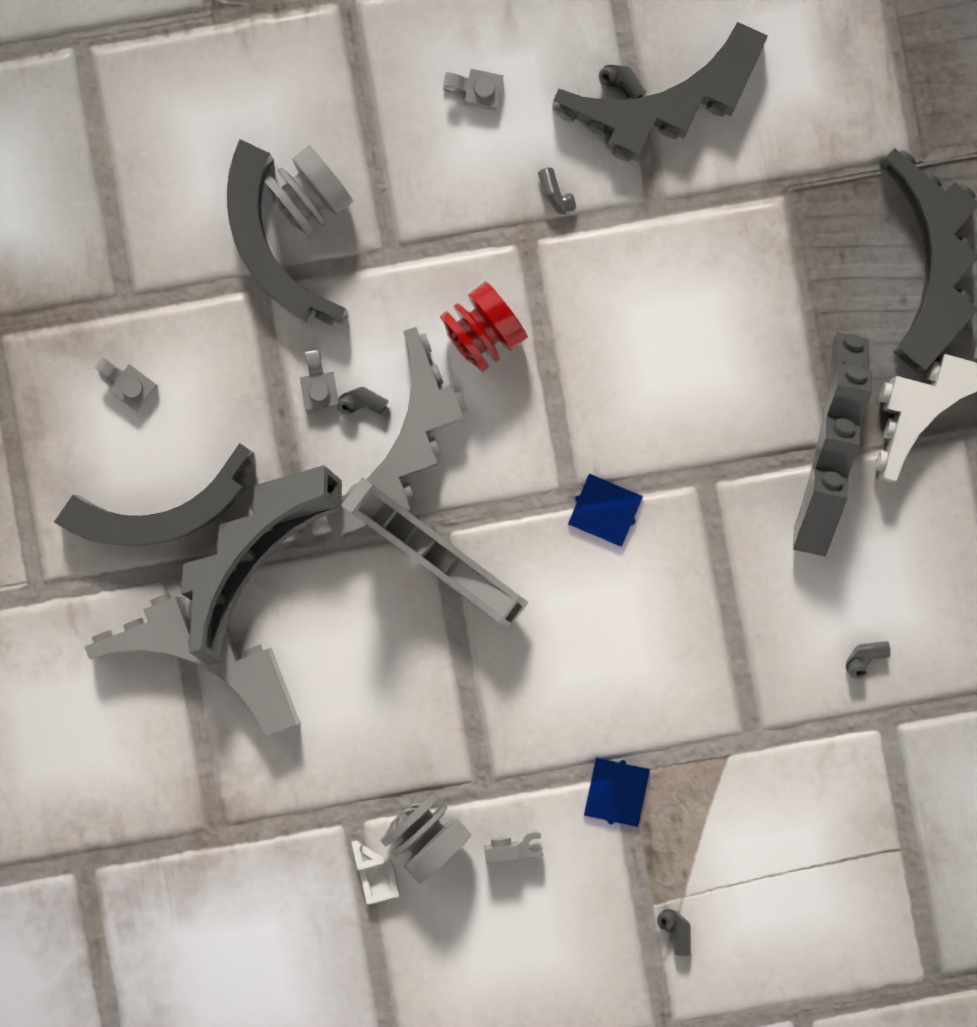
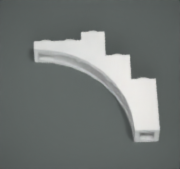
[875,346,977,482]

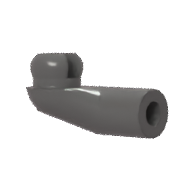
[598,65,647,99]
[538,167,576,215]
[337,387,389,415]
[846,641,891,679]
[657,909,691,956]

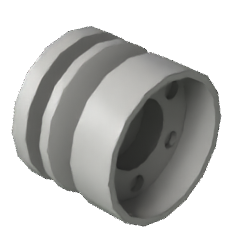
[264,145,354,237]
[380,792,472,884]

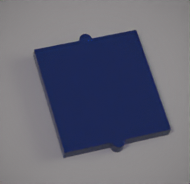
[568,473,643,547]
[583,757,650,827]

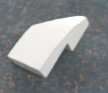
[351,841,401,905]

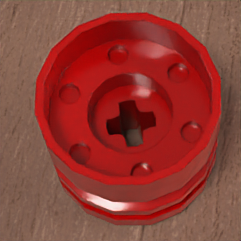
[440,281,528,373]

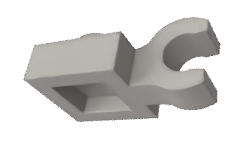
[443,69,504,111]
[300,350,338,411]
[95,358,157,412]
[484,831,544,863]

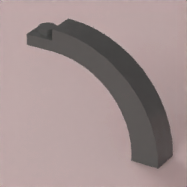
[227,139,348,326]
[54,443,254,546]

